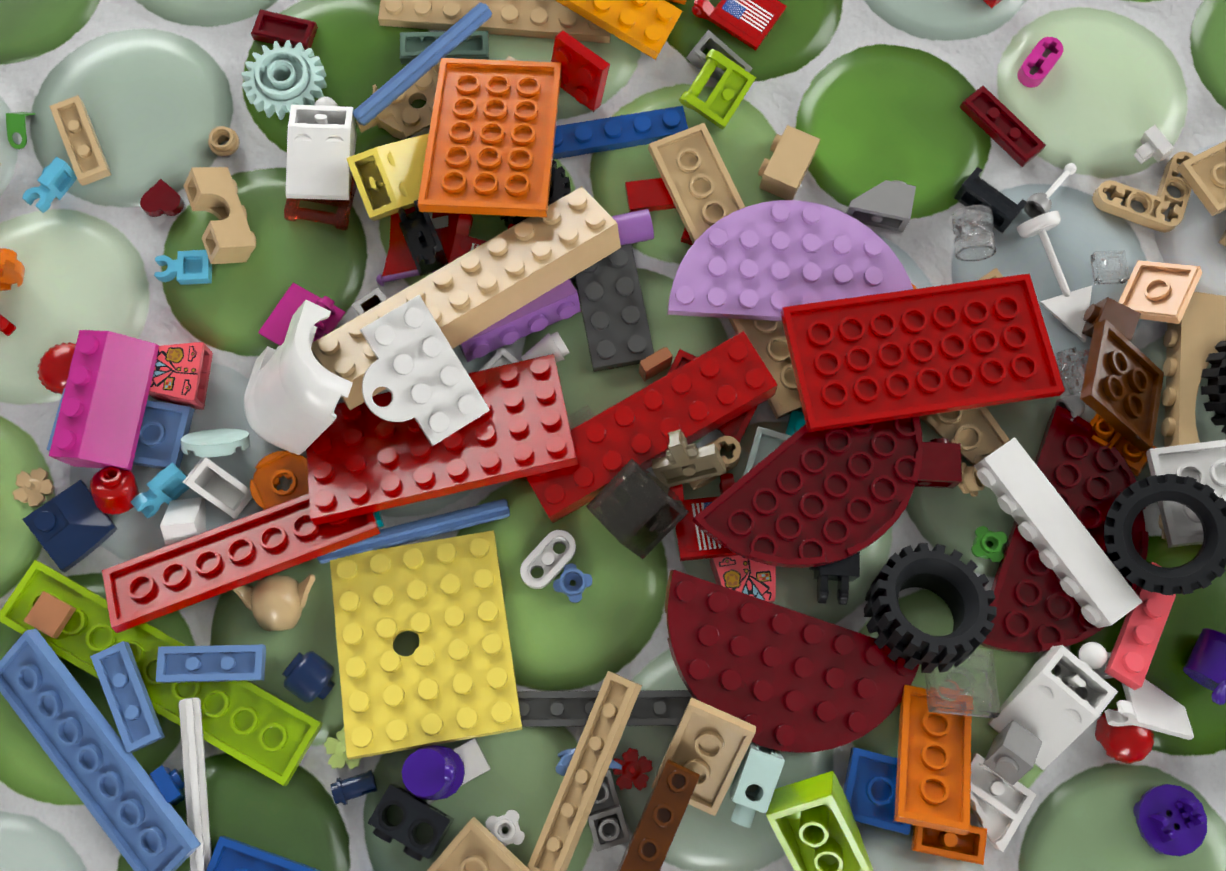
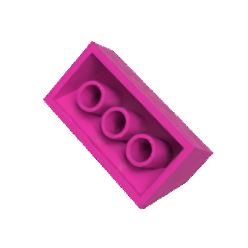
[49,330,159,470]

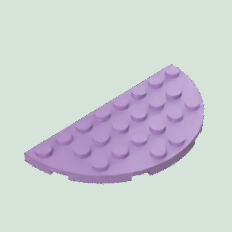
[667,200,913,321]

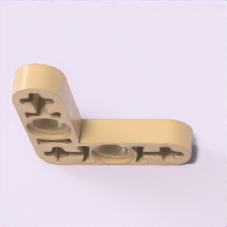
[1092,151,1194,233]

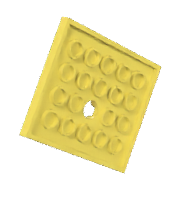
[330,530,523,760]

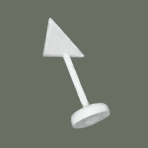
[1017,211,1092,342]

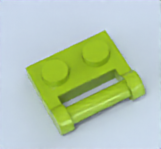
[679,49,756,130]

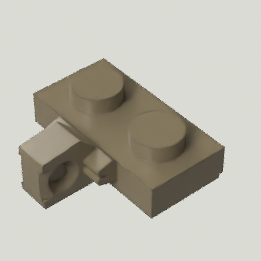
[652,429,726,489]

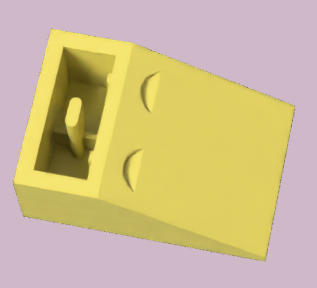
[346,133,429,221]

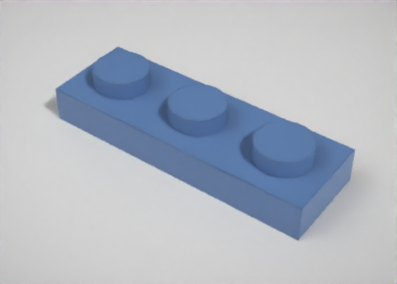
[90,641,165,753]
[156,644,266,683]

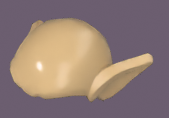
[233,574,316,631]

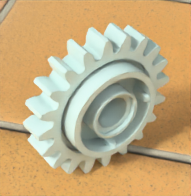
[241,40,327,120]

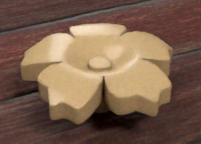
[12,467,55,507]

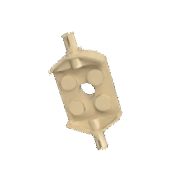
[355,62,440,140]

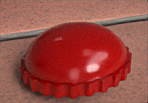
[37,342,76,395]

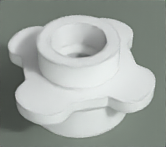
[486,810,525,846]

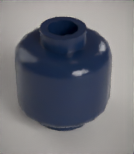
[282,651,336,703]

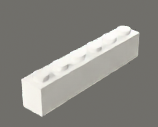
[974,437,1142,628]

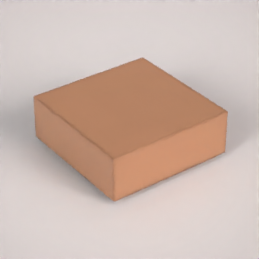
[639,347,673,382]
[24,591,77,639]

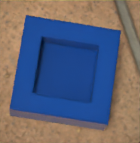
[150,765,185,805]

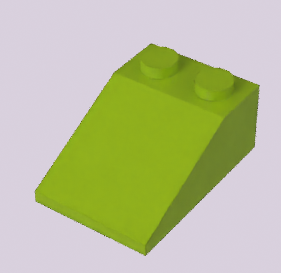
[766,771,874,871]

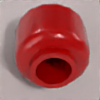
[90,467,139,515]

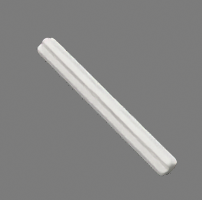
[179,697,212,871]

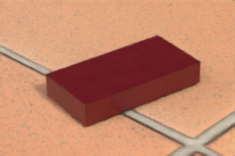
[251,9,318,50]

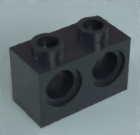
[368,784,454,861]

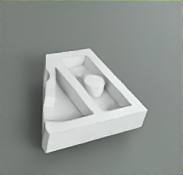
[970,753,1037,852]

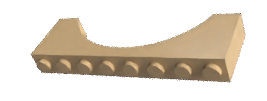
[1158,292,1226,545]

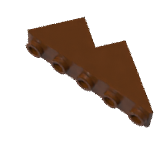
[617,759,700,871]

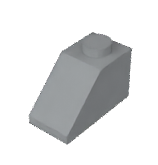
[846,180,916,232]

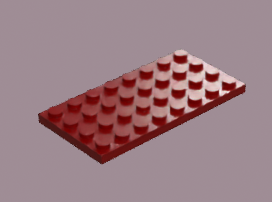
[780,273,1065,433]
[306,354,578,526]

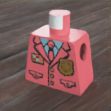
[149,342,213,410]
[710,555,776,603]

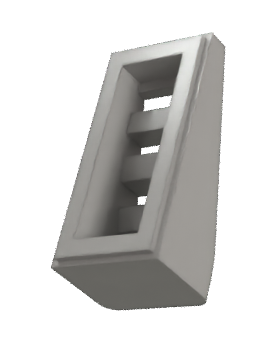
[686,30,753,81]

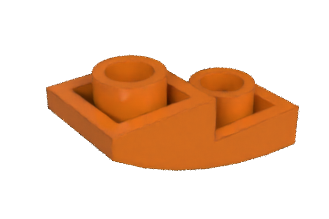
[1090,414,1157,477]

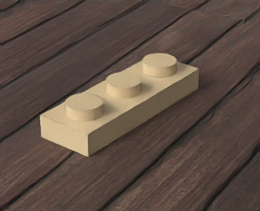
[49,95,112,186]

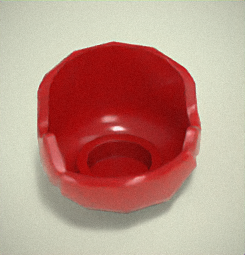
[1095,708,1154,764]

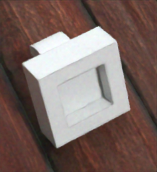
[1134,125,1174,164]

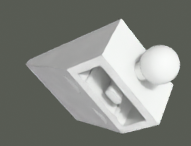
[285,97,357,200]
[987,642,1118,770]

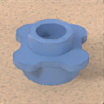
[553,563,592,603]

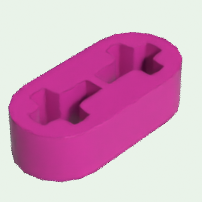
[1017,37,1064,88]

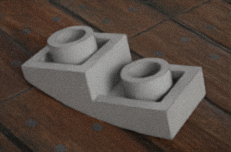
[588,768,630,852]

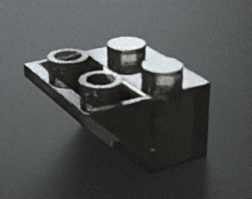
[586,459,689,559]

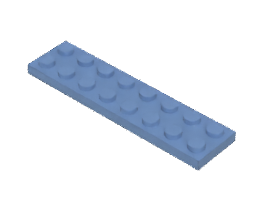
[0,628,201,871]

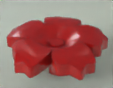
[612,748,653,791]

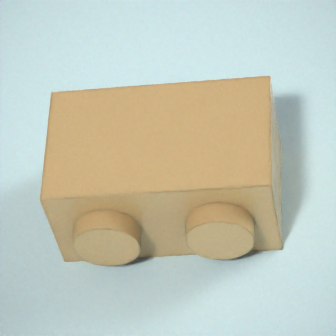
[758,125,820,200]

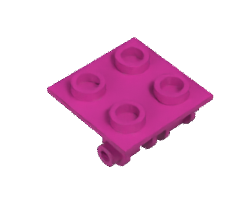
[258,283,346,346]

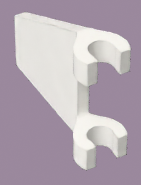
[1094,653,1194,740]

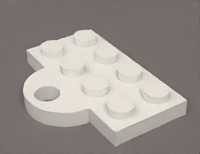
[360,295,490,446]

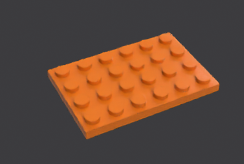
[418,58,562,218]

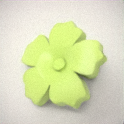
[324,727,362,769]

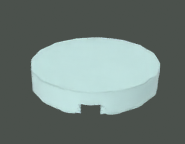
[180,428,250,457]

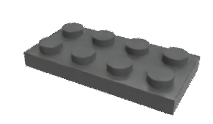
[575,244,654,372]

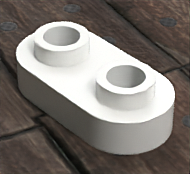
[520,530,576,589]

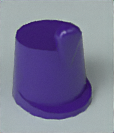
[1183,628,1226,705]
[402,745,465,801]

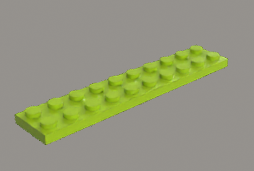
[0,560,323,786]

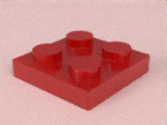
[551,30,610,112]

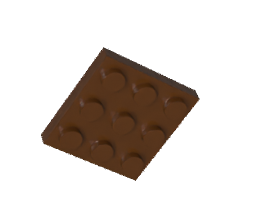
[1080,319,1164,452]

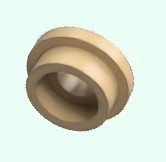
[208,126,240,156]

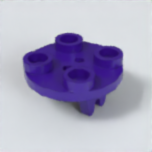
[1133,784,1207,857]

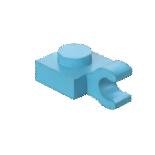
[22,157,77,213]

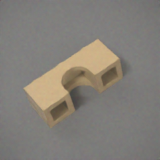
[184,167,256,264]

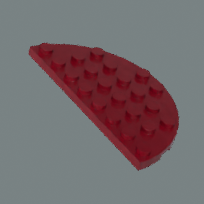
[981,405,1149,653]
[693,416,923,568]
[665,570,920,753]

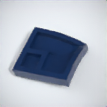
[22,480,117,573]

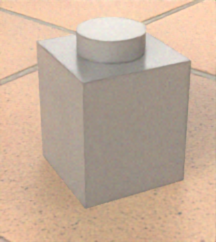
[983,720,1043,785]

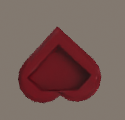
[140,179,184,217]

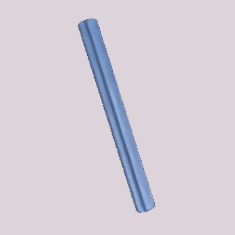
[353,2,492,126]
[317,499,510,564]

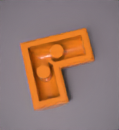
[911,825,987,865]

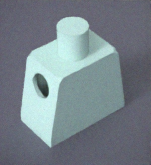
[730,743,785,828]

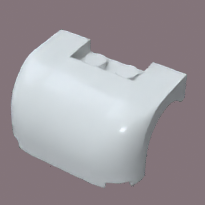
[244,300,353,455]

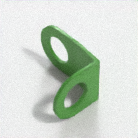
[6,112,35,149]

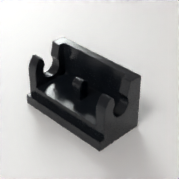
[954,167,1027,234]
[398,200,448,276]

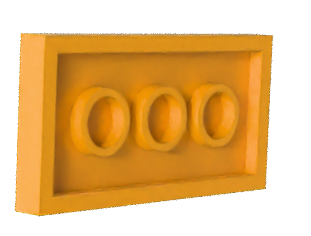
[555,0,682,60]

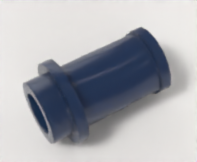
[330,770,378,805]

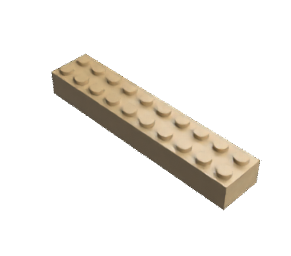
[311,186,621,410]

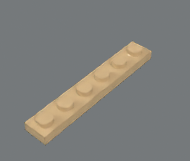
[527,671,642,871]

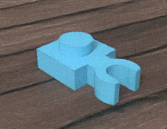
[154,250,212,285]
[131,462,189,518]

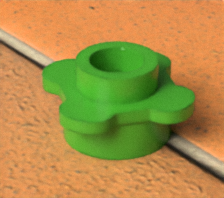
[971,526,1008,563]

